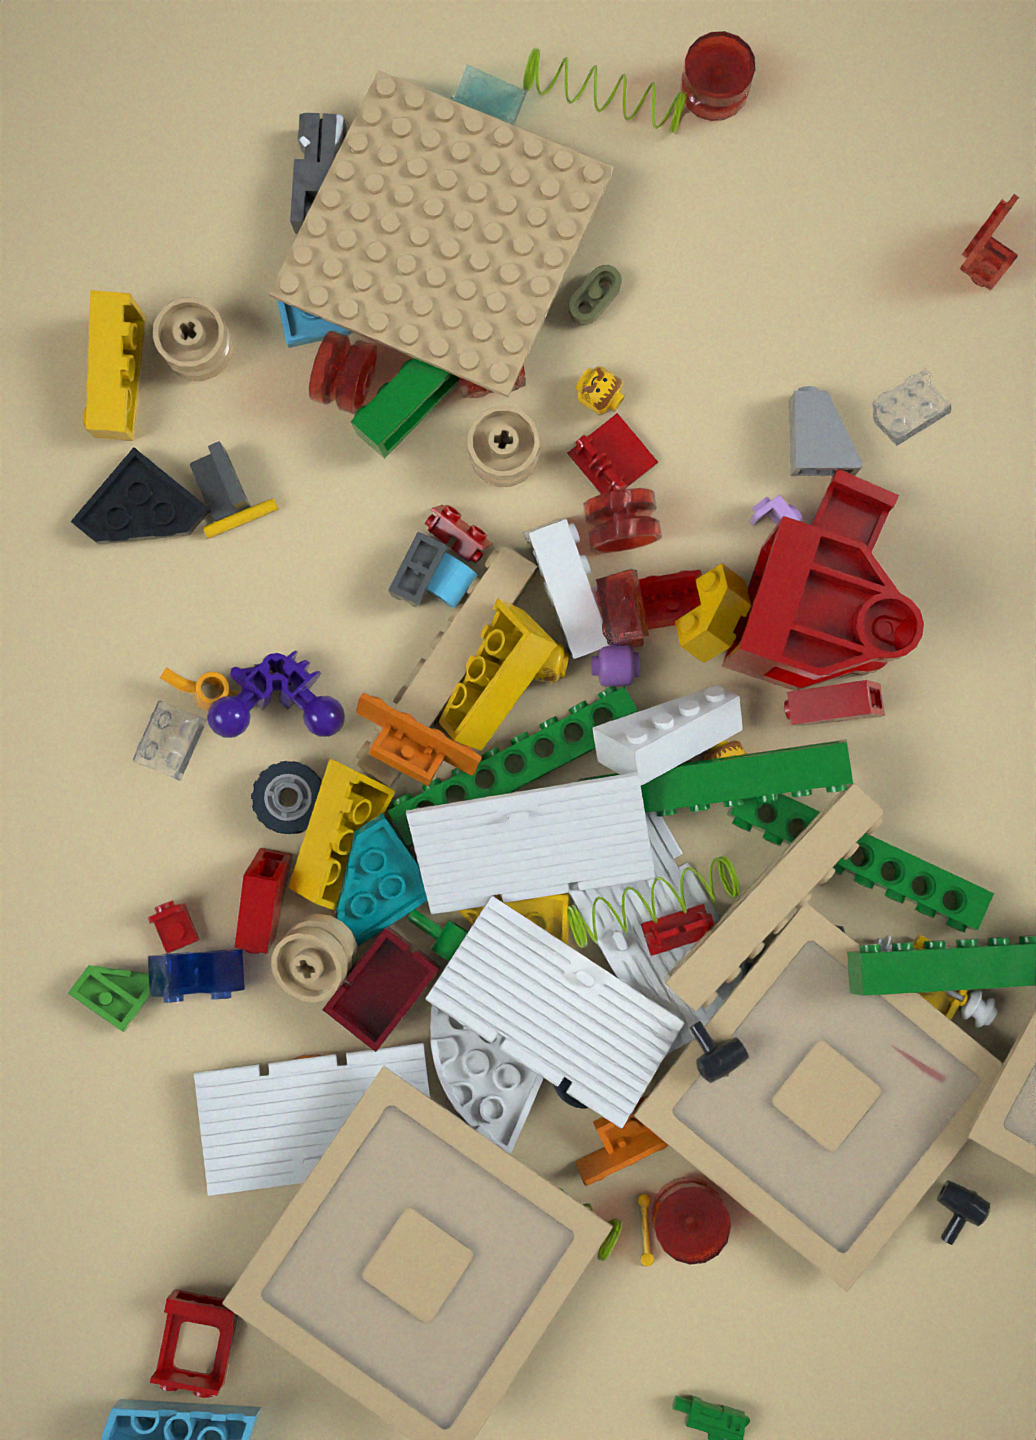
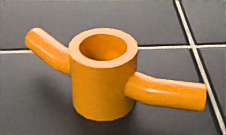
[160,667,242,711]

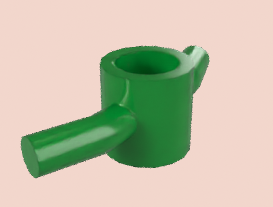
[408,909,468,962]

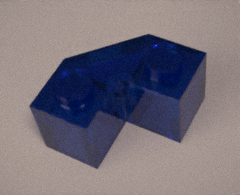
[148,949,245,1003]

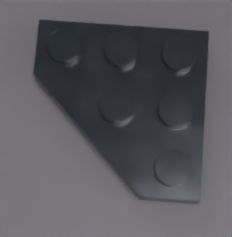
[70,447,211,544]

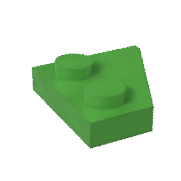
[68,965,164,1032]

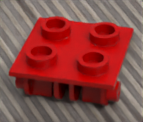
[567,413,658,503]

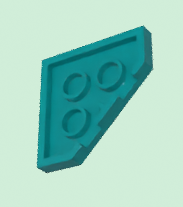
[334,813,428,946]

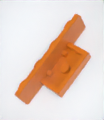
[356,693,482,786]
[576,1094,669,1186]

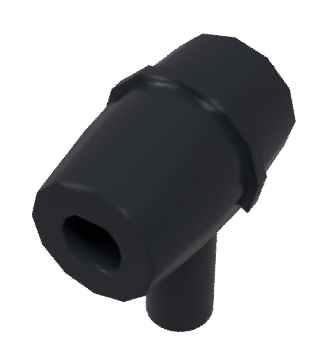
[689,1021,749,1083]
[937,1180,990,1245]

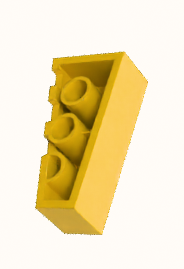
[83,290,146,441]
[439,598,557,751]
[288,758,395,911]

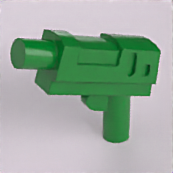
[672,1395,750,1440]

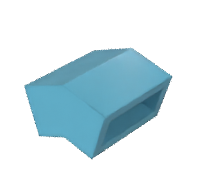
[427,553,478,608]

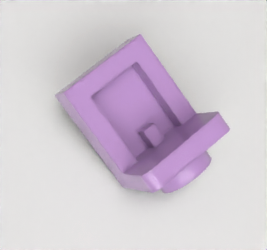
[749,494,802,526]

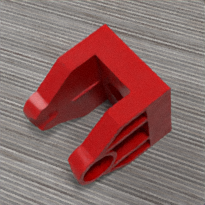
[722,516,924,691]

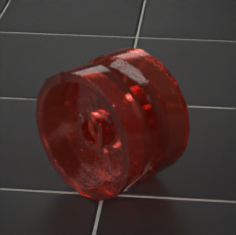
[680,31,756,121]
[309,330,377,414]
[583,488,662,553]
[651,1177,731,1265]

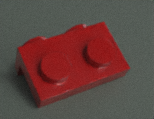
[636,570,702,631]

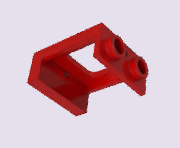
[150,1289,238,1398]

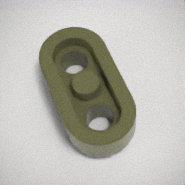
[569,265,622,325]

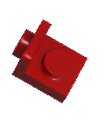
[147,900,200,954]

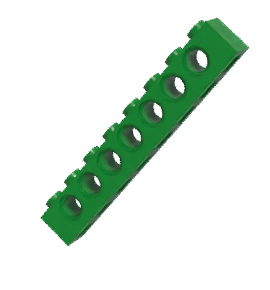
[388,686,638,847]
[727,794,994,933]

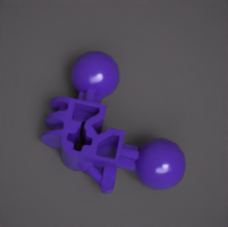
[207,651,345,738]

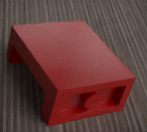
[811,469,899,553]

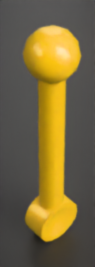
[637,1193,654,1267]

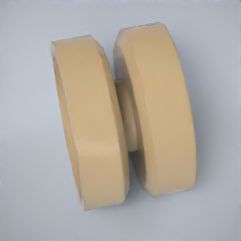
[153,297,233,381]
[467,405,540,487]
[271,913,358,1002]

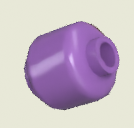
[591,644,640,687]

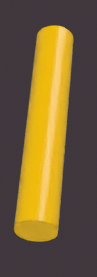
[203,497,279,539]

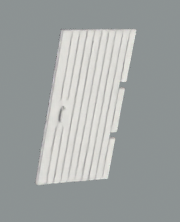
[406,772,656,915]
[568,811,745,1056]
[425,896,685,1129]
[194,1043,430,1196]

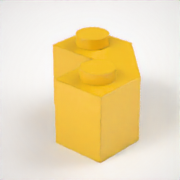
[675,563,751,663]

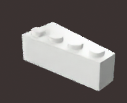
[523,518,613,659]
[592,685,743,786]

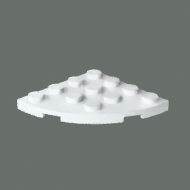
[430,1004,543,1154]

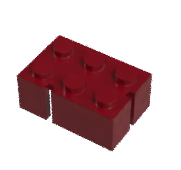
[322,926,441,1052]

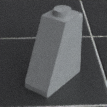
[789,386,862,476]

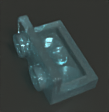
[450,64,527,125]

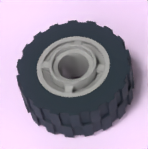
[251,761,322,835]

